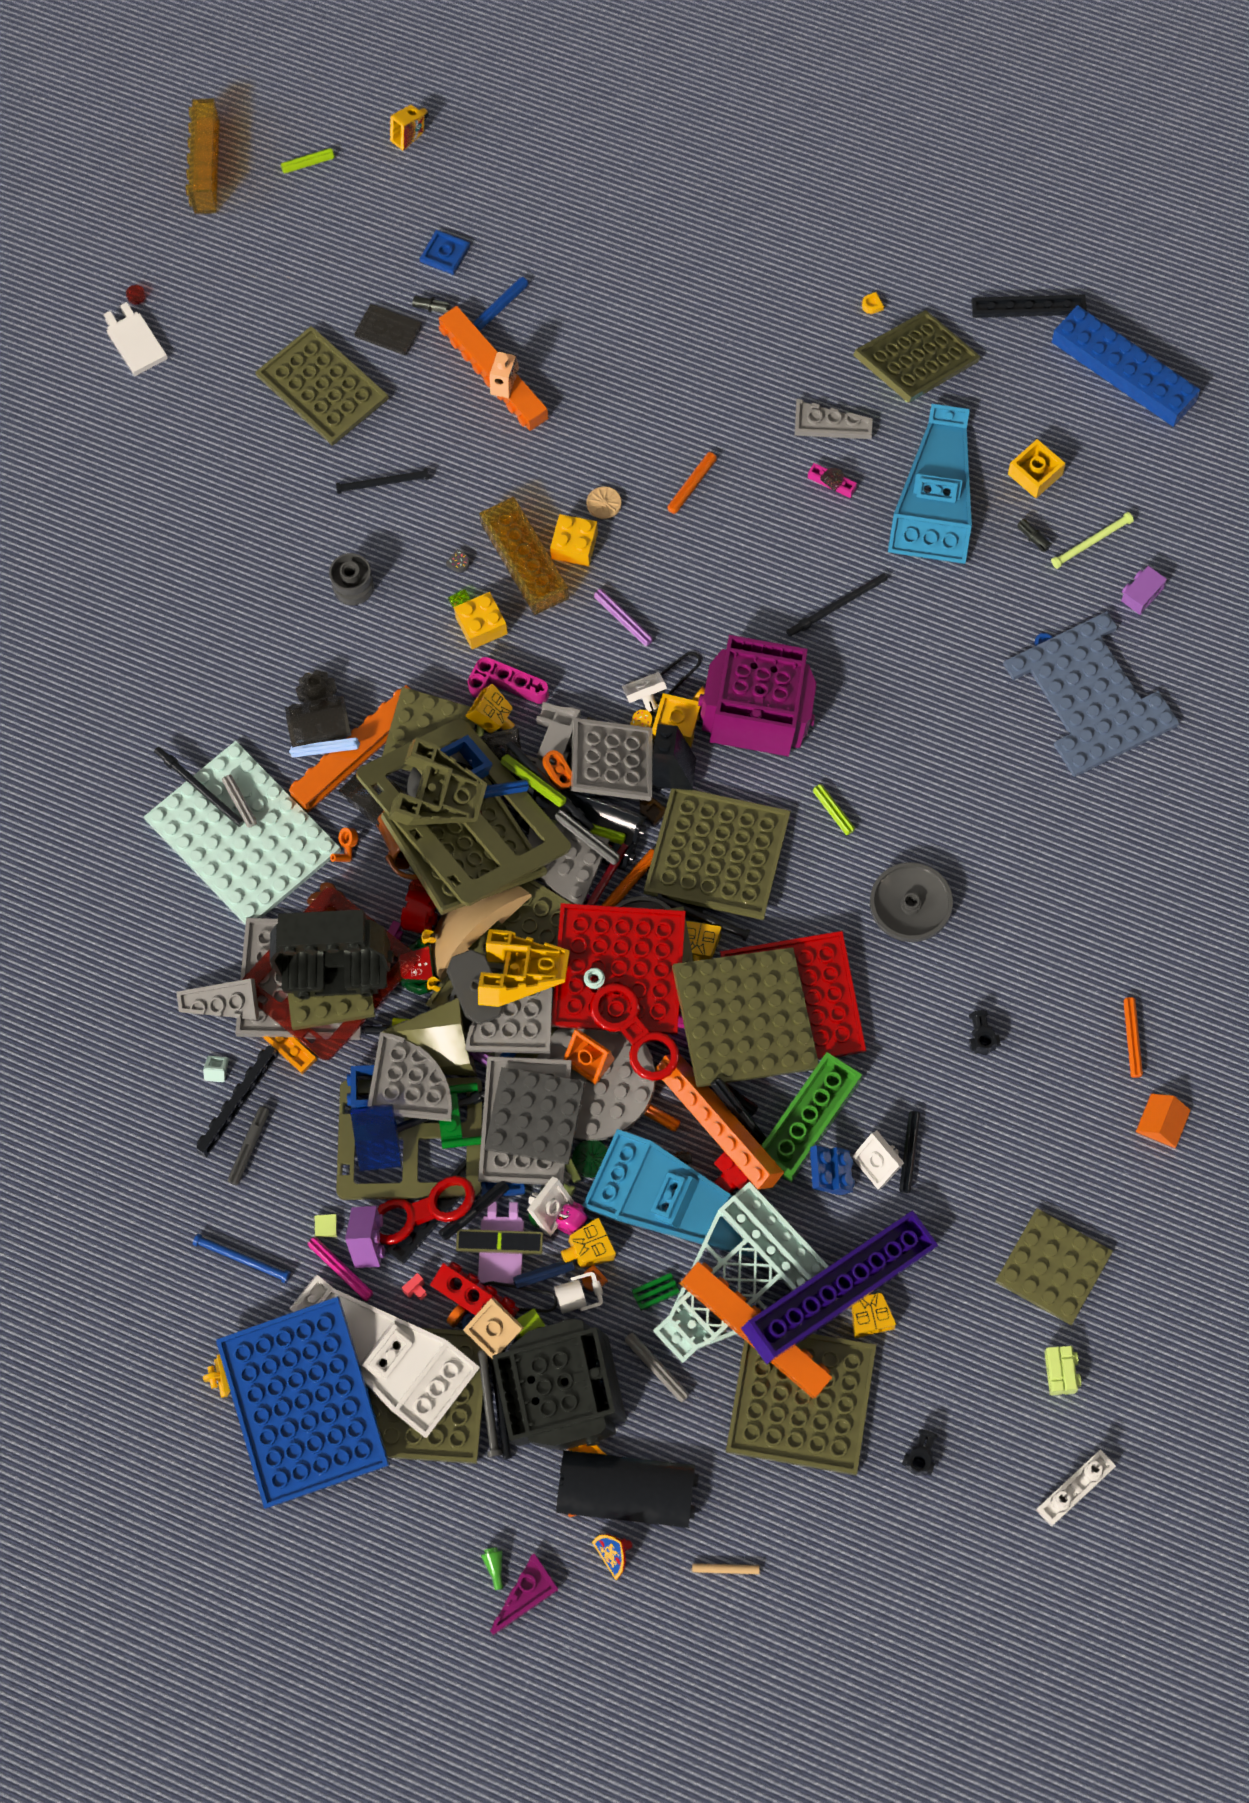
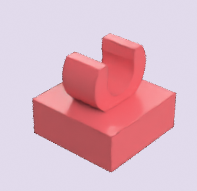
[402,1273,427,1300]

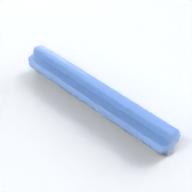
[289,737,360,758]

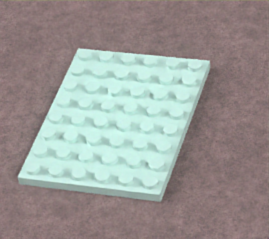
[144,741,341,925]

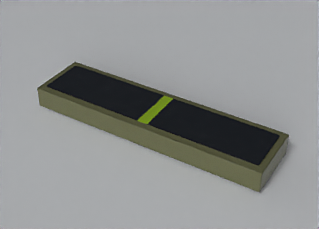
[456,1229,543,1255]

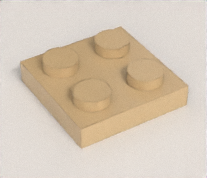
[463,1297,524,1359]

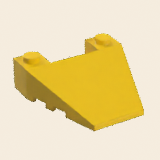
[478,929,570,1007]

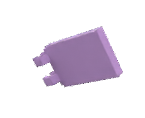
[478,1202,524,1285]

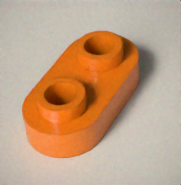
[542,750,572,790]

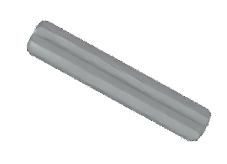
[222,775,257,828]

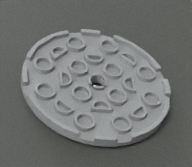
[537,1028,656,1141]

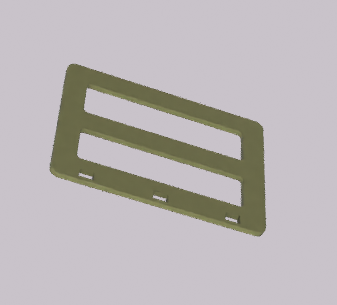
[356,719,571,906]

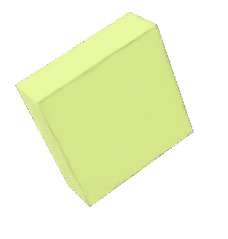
[315,1214,337,1238]

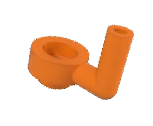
[330,827,358,862]

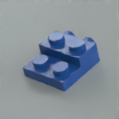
[810,1145,855,1196]

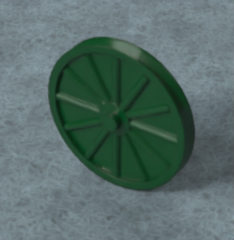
[572,1140,608,1178]

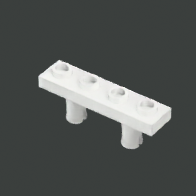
[1036,1449,1116,1527]

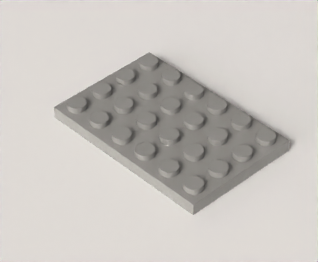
[478,1056,572,1186]

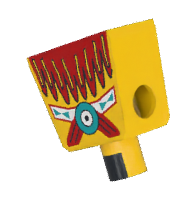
[390,105,429,151]

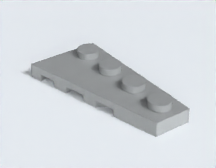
[794,398,872,439]
[176,979,260,1020]

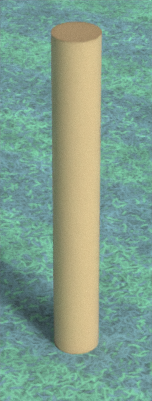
[692,1563,759,1574]

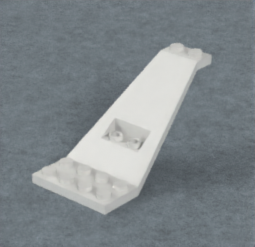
[289,1275,480,1438]

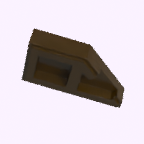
[639,797,666,827]

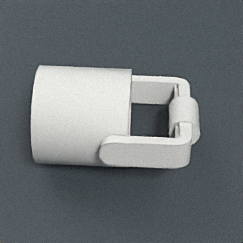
[554,1272,603,1314]

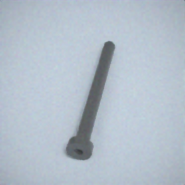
[478,1350,503,1457]

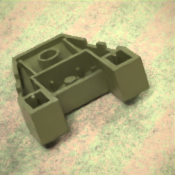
[388,737,487,825]

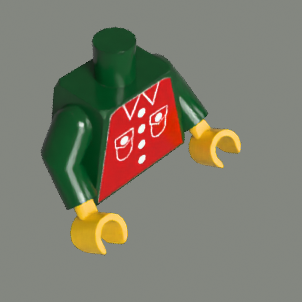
[388,929,441,995]

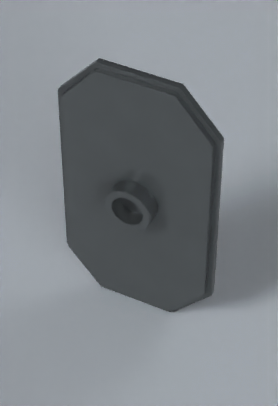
[446,950,504,1025]

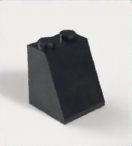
[652,724,696,790]

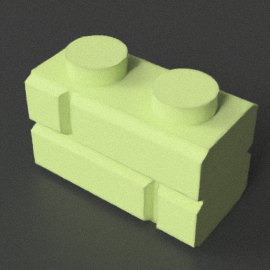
[1044,1346,1081,1395]

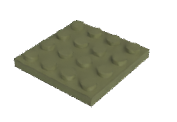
[382,687,475,772]
[288,993,376,1030]
[995,1208,1113,1326]

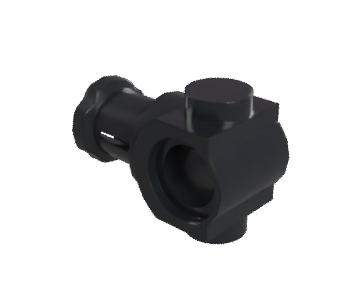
[969,1010,1001,1055]
[902,1429,938,1476]

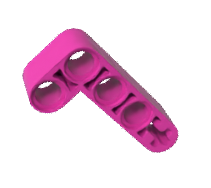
[468,657,549,704]

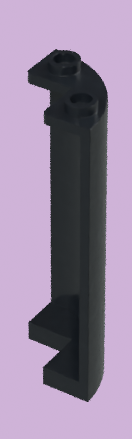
[515,785,647,870]
[556,1450,699,1528]

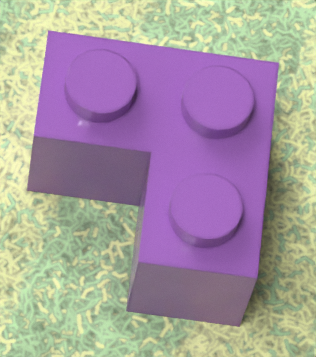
[345,1206,385,1268]

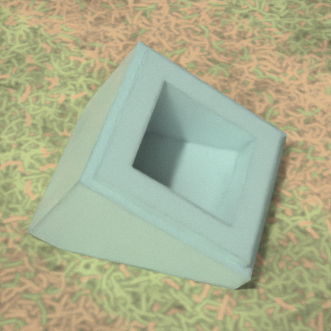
[203,1056,229,1082]

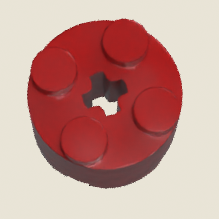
[401,890,438,934]

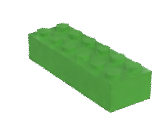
[762,1052,862,1183]

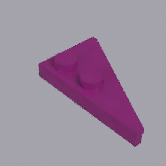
[490,1554,558,1636]

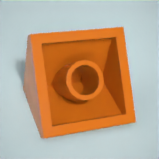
[563,1028,615,1085]
[1136,1094,1191,1148]

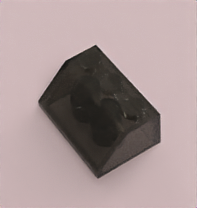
[285,696,351,748]

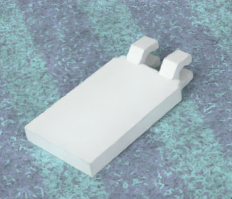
[104,302,168,376]

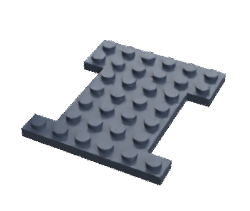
[1003,612,1179,777]

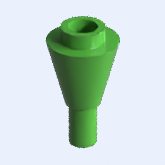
[481,1547,503,1590]

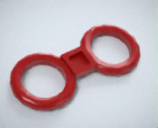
[590,983,679,1081]
[377,1176,475,1245]

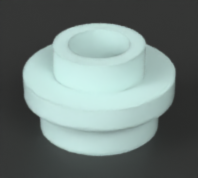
[584,968,605,989]

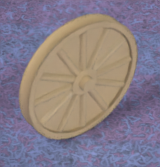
[587,486,621,519]

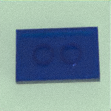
[350,1104,402,1171]

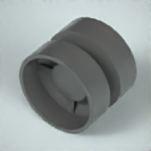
[329,553,374,605]

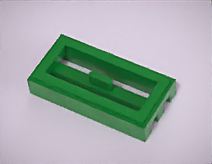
[632,1273,680,1311]

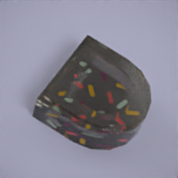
[820,468,844,491]

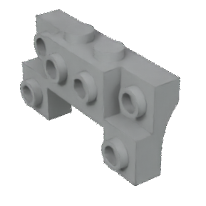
[521,702,581,783]

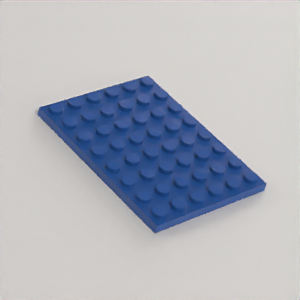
[216,1297,390,1509]

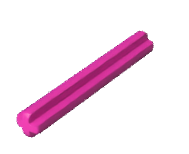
[308,1237,373,1301]

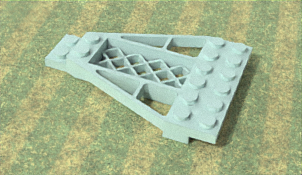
[653,1181,829,1364]

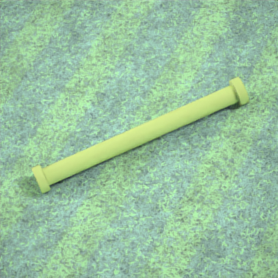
[1051,512,1134,569]

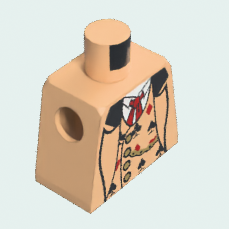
[490,352,519,398]

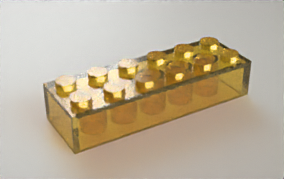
[186,99,220,214]
[479,497,569,615]

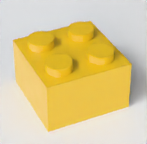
[1008,439,1065,498]
[550,514,598,566]
[454,592,508,649]

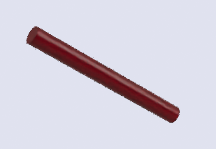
[586,843,629,905]

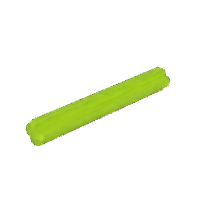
[501,754,567,807]

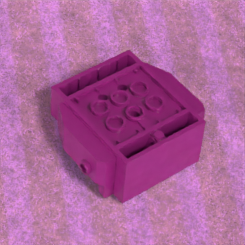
[698,635,816,757]

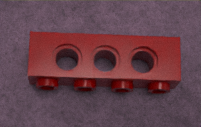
[430,1261,519,1317]

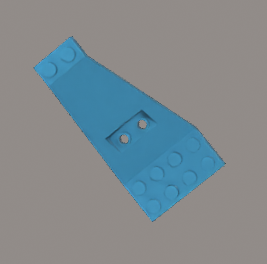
[888,404,972,564]
[583,1129,766,1264]

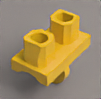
[203,1354,231,1398]

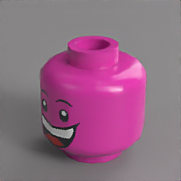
[556,1202,588,1235]

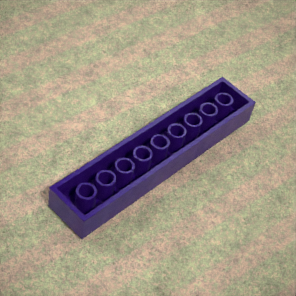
[741,1210,938,1365]

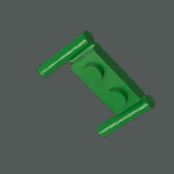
[439,1083,481,1149]

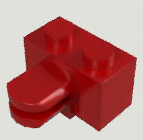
[713,1151,756,1194]

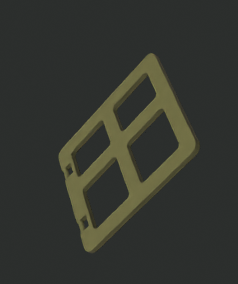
[336,1077,483,1200]

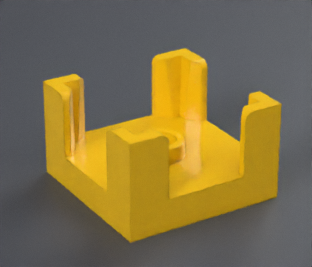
[652,693,701,747]

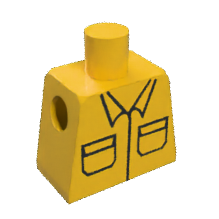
[466,684,515,733]
[686,921,721,961]
[561,1218,616,1268]
[851,1293,896,1339]

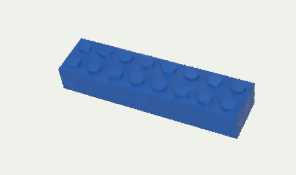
[1051,305,1200,427]

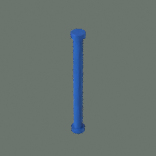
[193,1233,291,1284]

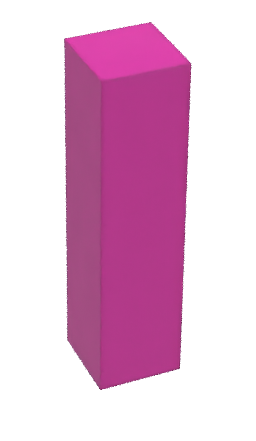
[808,463,857,498]

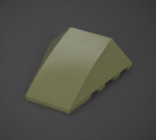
[382,998,477,1077]

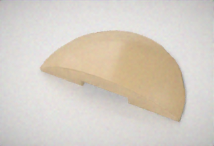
[430,886,532,981]

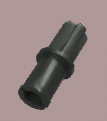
[412,295,450,313]
[1017,519,1052,553]

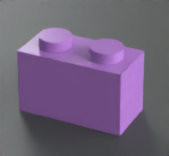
[1121,566,1167,615]

